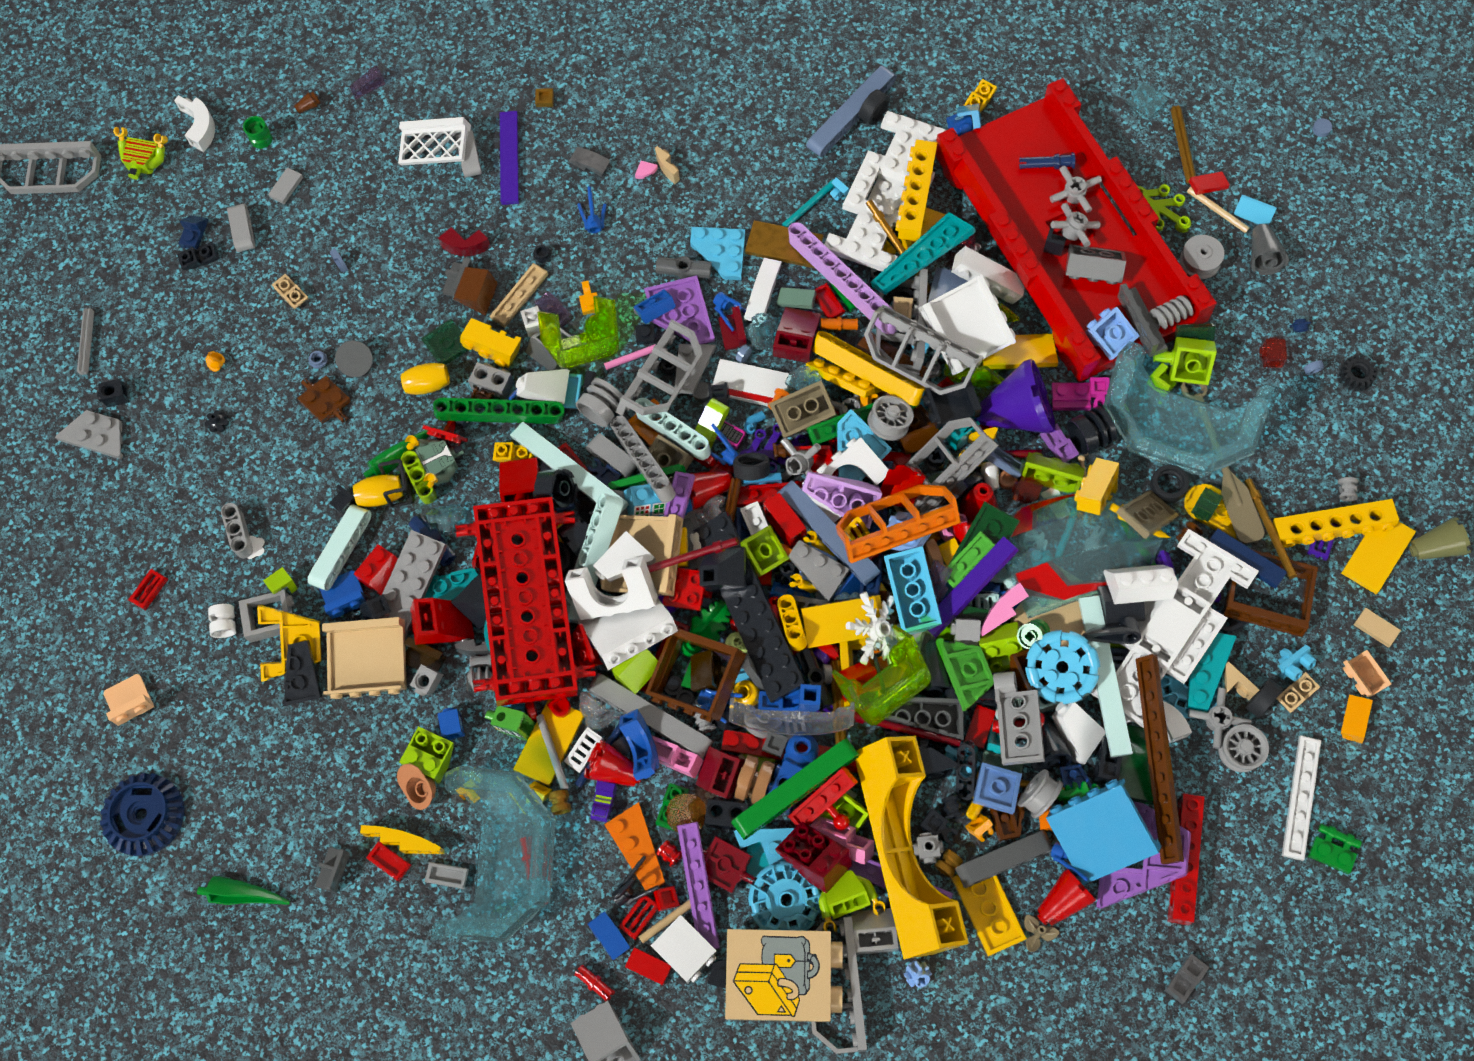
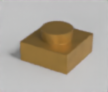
[535,88,554,107]

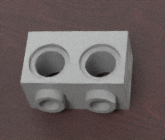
[468,362,514,400]

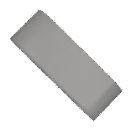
[455,130,482,178]
[227,203,256,253]
[586,433,637,479]
[221,503,253,559]

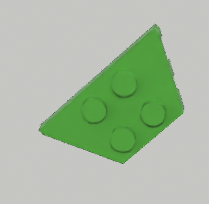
[935,638,994,711]

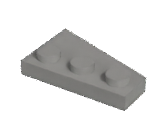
[675,344,716,394]
[789,540,849,602]

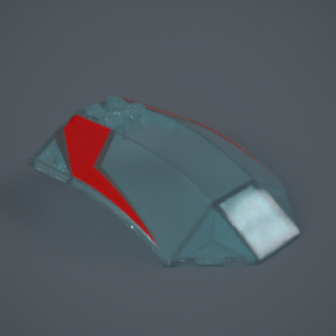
[1005,492,1163,619]

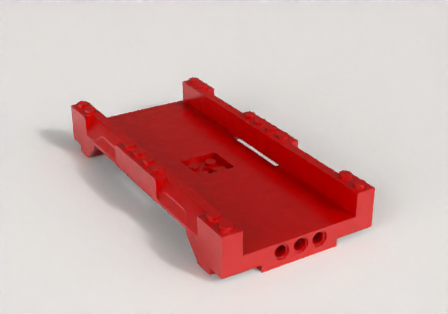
[935,78,1217,382]

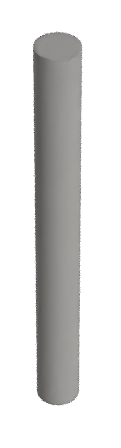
[536,714,569,790]

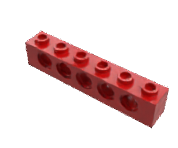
[1167,793,1204,926]

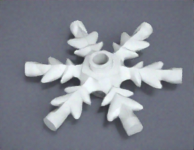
[846,592,908,668]

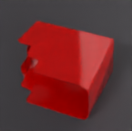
[880,465,926,508]

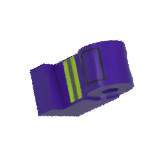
[591,781,617,823]

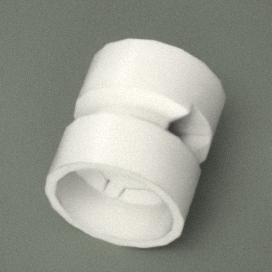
[208,604,236,638]

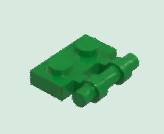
[1308,824,1362,874]

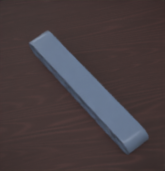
[807,65,897,157]
[777,480,880,586]

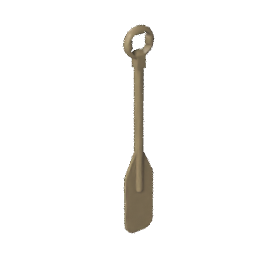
[1181,382,1265,544]

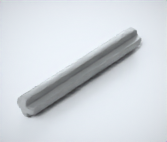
[77,308,94,375]

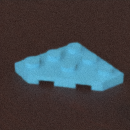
[690,227,746,280]
[837,409,892,481]

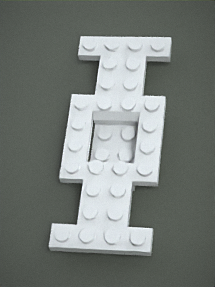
[824,111,946,271]
[1081,529,1259,728]

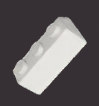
[1103,565,1179,604]

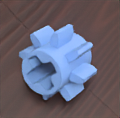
[904,961,932,988]

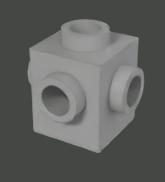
[913,833,944,864]

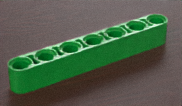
[433,398,564,424]
[731,738,859,840]

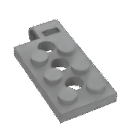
[993,671,1045,766]

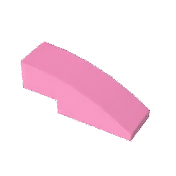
[980,582,1029,636]
[652,736,704,778]
[810,816,874,865]

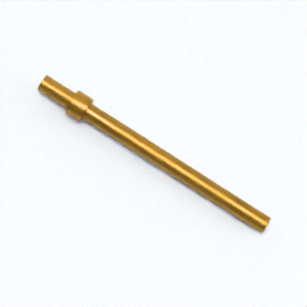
[865,199,931,294]
[1244,478,1297,579]

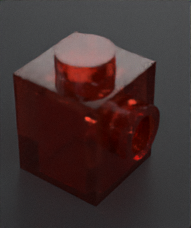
[1259,337,1287,368]
[1011,476,1043,506]

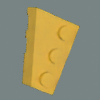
[460,318,521,369]
[1074,458,1119,515]

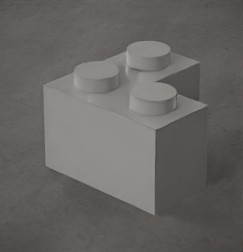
[949,617,981,646]

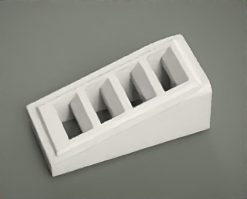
[564,727,604,773]

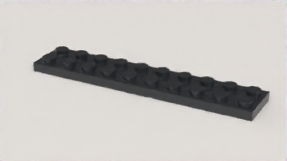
[693,511,807,703]

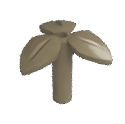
[1024,915,1060,952]

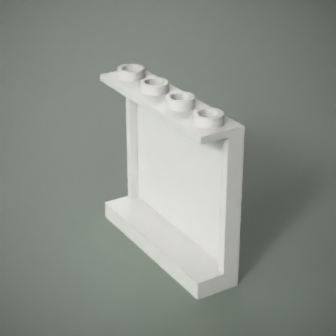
[918,274,1016,375]
[577,593,678,670]

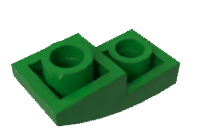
[656,783,689,831]

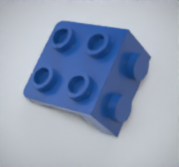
[319,571,367,619]

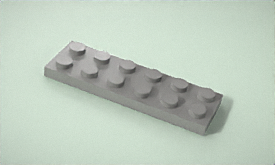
[377,530,447,639]

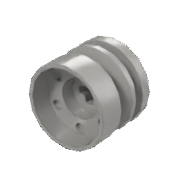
[575,378,622,427]

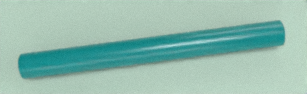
[782,179,834,227]

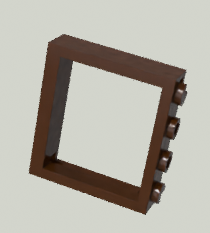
[1223,547,1318,637]
[645,628,746,723]

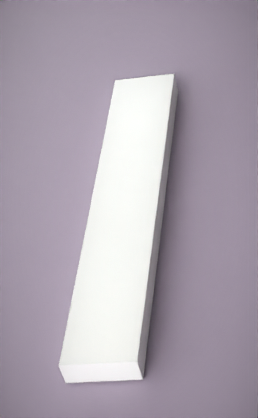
[1282,736,1321,861]

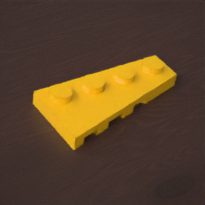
[805,359,883,398]

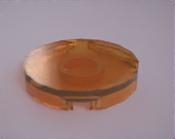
[666,793,706,833]

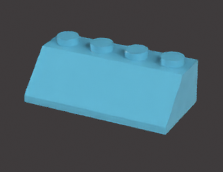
[884,546,942,636]

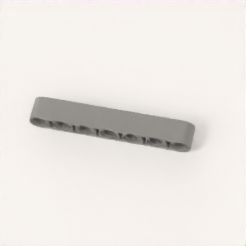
[610,415,676,503]
[587,673,713,759]

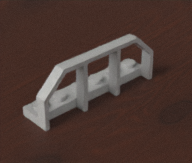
[0,141,101,194]
[875,269,928,375]
[864,305,984,395]
[616,319,703,416]
[892,417,999,513]
[811,917,867,1054]

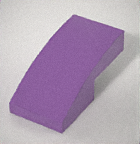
[1040,424,1079,462]

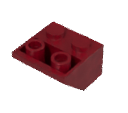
[696,746,745,799]

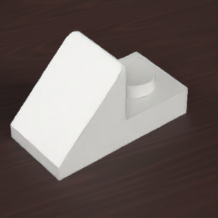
[520,306,545,337]

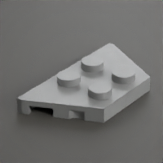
[55,410,123,460]

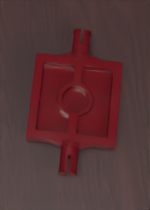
[703,836,757,893]

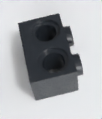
[1093,737,1122,784]
[704,797,749,831]

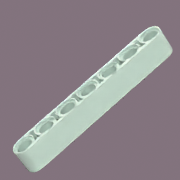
[565,493,623,624]

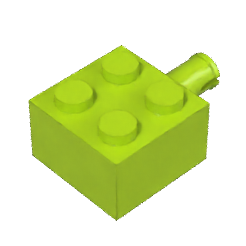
[1153,337,1217,385]

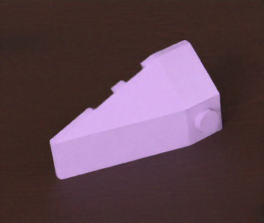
[802,471,882,529]

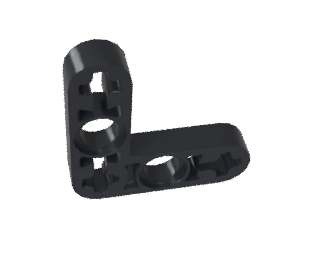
[936,471,984,508]

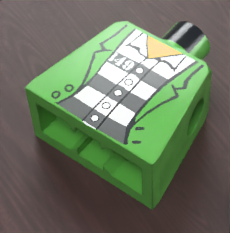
[485,706,536,741]

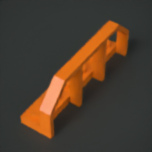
[836,484,961,563]

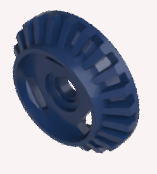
[100,773,185,856]

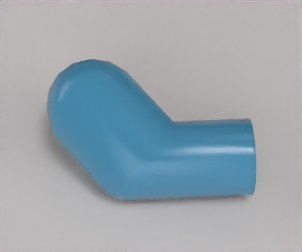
[744,411,766,435]

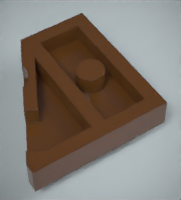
[989,793,1025,841]

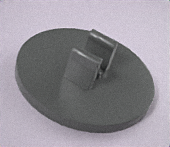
[335,340,373,377]

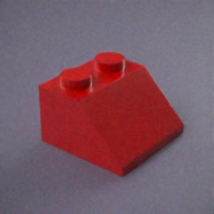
[354,544,398,595]

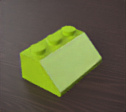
[1021,452,1085,494]

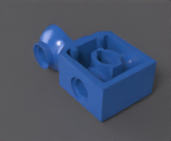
[765,733,819,815]

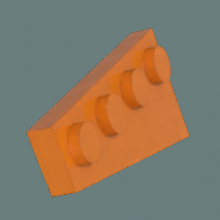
[604,802,665,895]

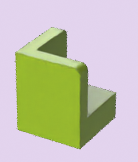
[1147,362,1177,397]
[263,567,298,594]

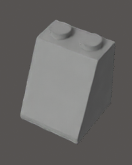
[571,1001,641,1061]

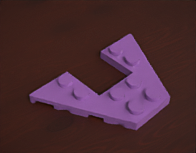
[1096,801,1191,909]

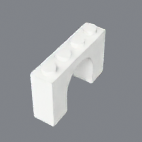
[801,437,889,523]
[565,556,658,620]

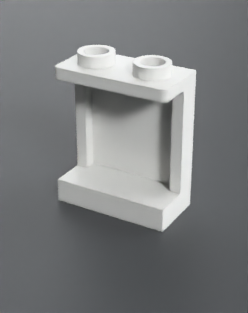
[651,915,717,983]

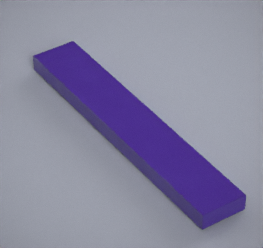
[500,111,519,205]
[928,536,1019,638]

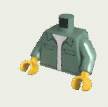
[405,435,464,488]

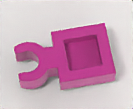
[1089,377,1110,410]

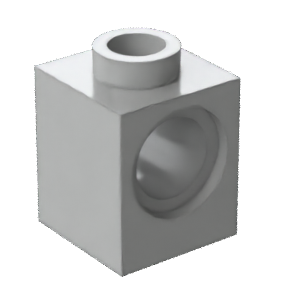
[410,664,444,697]

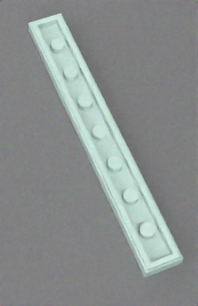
[510,422,629,514]
[1078,596,1133,757]

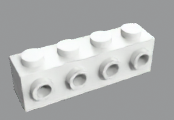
[951,246,1025,304]

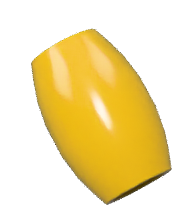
[401,363,450,395]
[353,474,403,507]

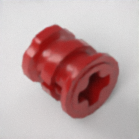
[656,840,682,868]

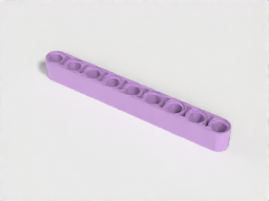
[788,222,897,335]

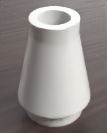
[980,462,1000,490]

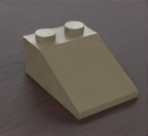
[769,380,838,438]

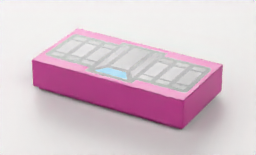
[716,421,746,450]

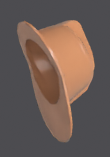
[397,764,436,810]

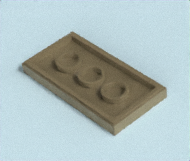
[1116,490,1179,539]

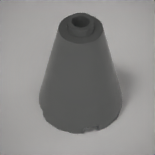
[1251,224,1289,275]

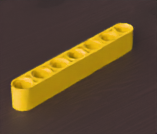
[812,331,925,406]

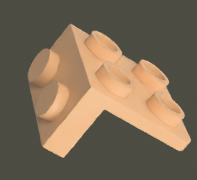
[1343,650,1392,697]
[104,674,154,726]

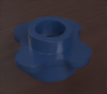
[1290,319,1311,332]

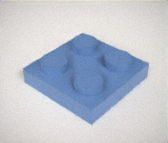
[972,762,1022,814]

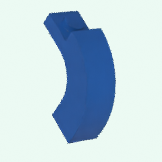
[758,684,821,716]
[619,709,659,781]

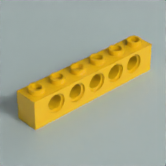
[895,139,937,241]
[1272,499,1399,548]

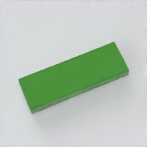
[940,531,995,588]

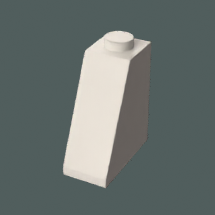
[516,369,570,405]
[593,531,656,582]
[1052,702,1106,764]

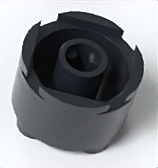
[533,469,578,508]
[557,515,588,559]

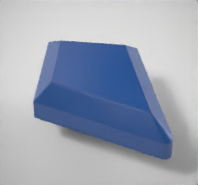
[1059,764,1092,788]

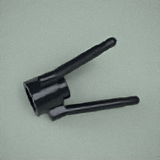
[612,856,660,906]

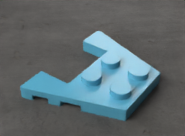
[734,828,802,908]

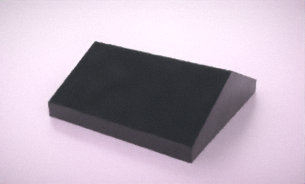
[1097,585,1146,625]

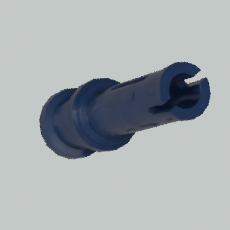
[1019,152,1075,170]

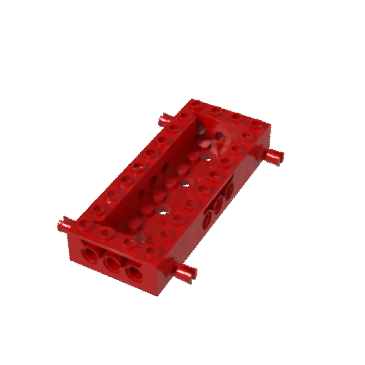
[455,497,596,706]

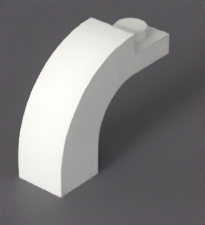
[174,95,215,152]
[1125,701,1192,743]

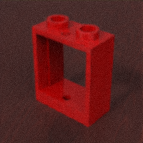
[763,493,807,549]

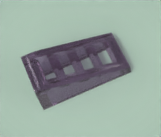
[350,65,385,99]

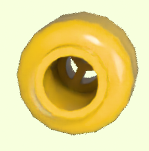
[733,680,760,707]

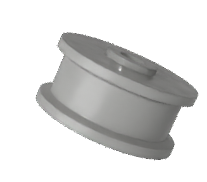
[1180,235,1224,279]
[867,395,914,441]
[1218,724,1269,772]
[1017,769,1063,818]

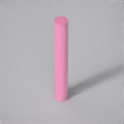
[604,344,656,370]

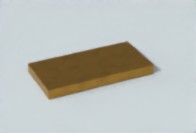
[745,220,824,269]

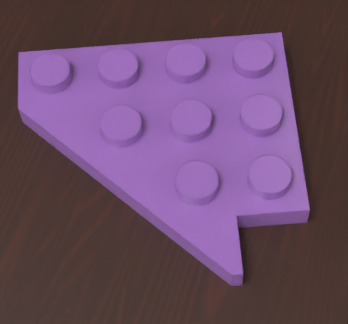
[633,275,715,344]

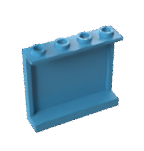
[1046,779,1161,885]

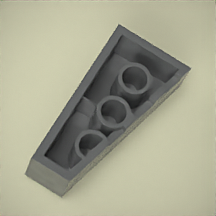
[879,696,964,741]

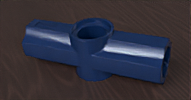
[408,514,457,567]

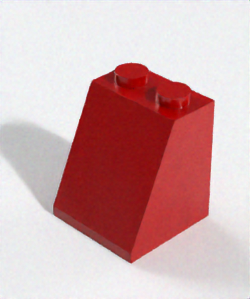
[499,458,540,502]

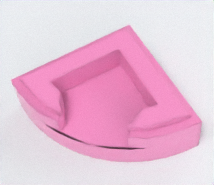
[635,161,658,179]

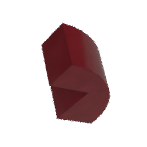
[438,227,491,256]

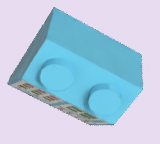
[623,484,667,517]

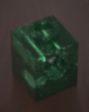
[1191,487,1223,522]

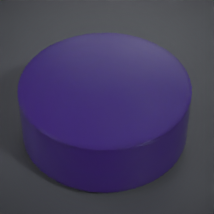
[813,648,830,665]

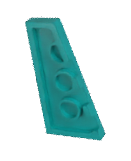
[1186,633,1237,711]

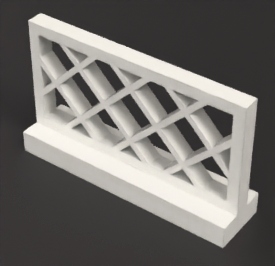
[398,117,471,165]

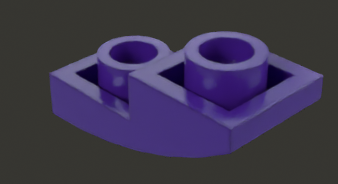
[1155,550,1176,576]

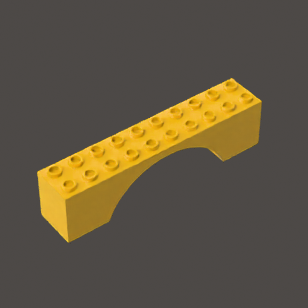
[855,736,969,959]

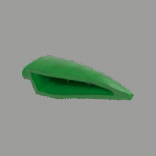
[363,427,434,478]
[197,876,290,905]

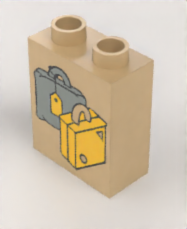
[725,929,843,1022]

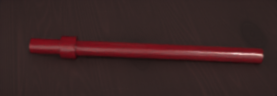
[647,537,739,573]
[840,708,961,748]

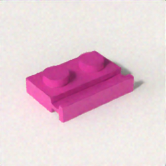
[1051,383,1091,411]

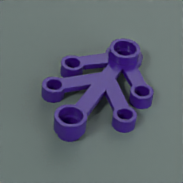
[739,424,810,474]

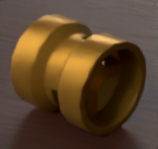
[548,790,572,815]
[934,849,964,879]

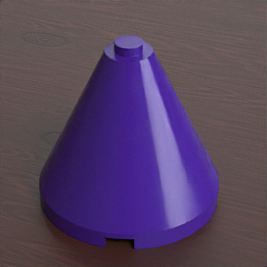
[974,358,1056,434]

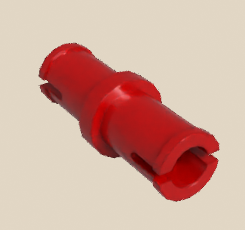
[574,965,615,1002]

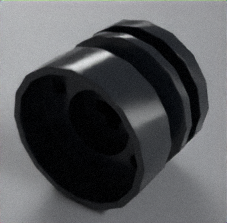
[1067,406,1117,456]

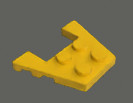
[257,605,322,681]

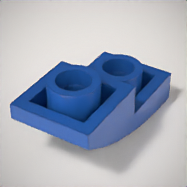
[587,911,630,960]

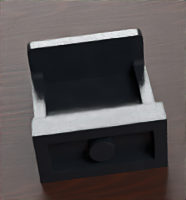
[922,376,982,429]

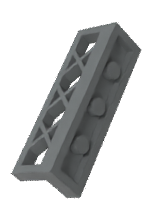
[1117,283,1168,357]

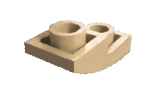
[655,146,680,184]
[272,274,309,310]
[1276,672,1320,713]

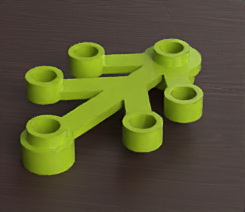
[1137,184,1191,233]

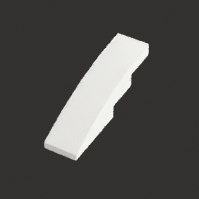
[744,258,781,323]

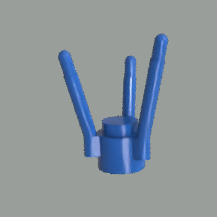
[577,186,606,233]
[713,292,746,331]
[699,423,739,466]
[697,688,744,723]
[1051,842,1088,881]

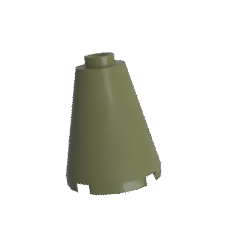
[1409,517,1471,560]

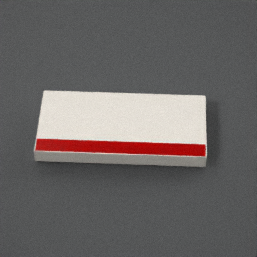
[713,359,792,406]

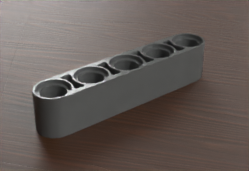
[955,830,1053,888]

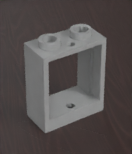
[238,590,295,643]

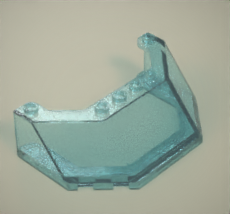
[1103,341,1280,477]
[430,766,556,942]

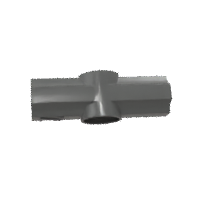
[656,256,712,279]

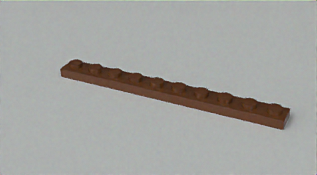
[1135,654,1184,865]

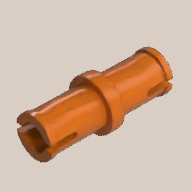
[820,317,858,331]

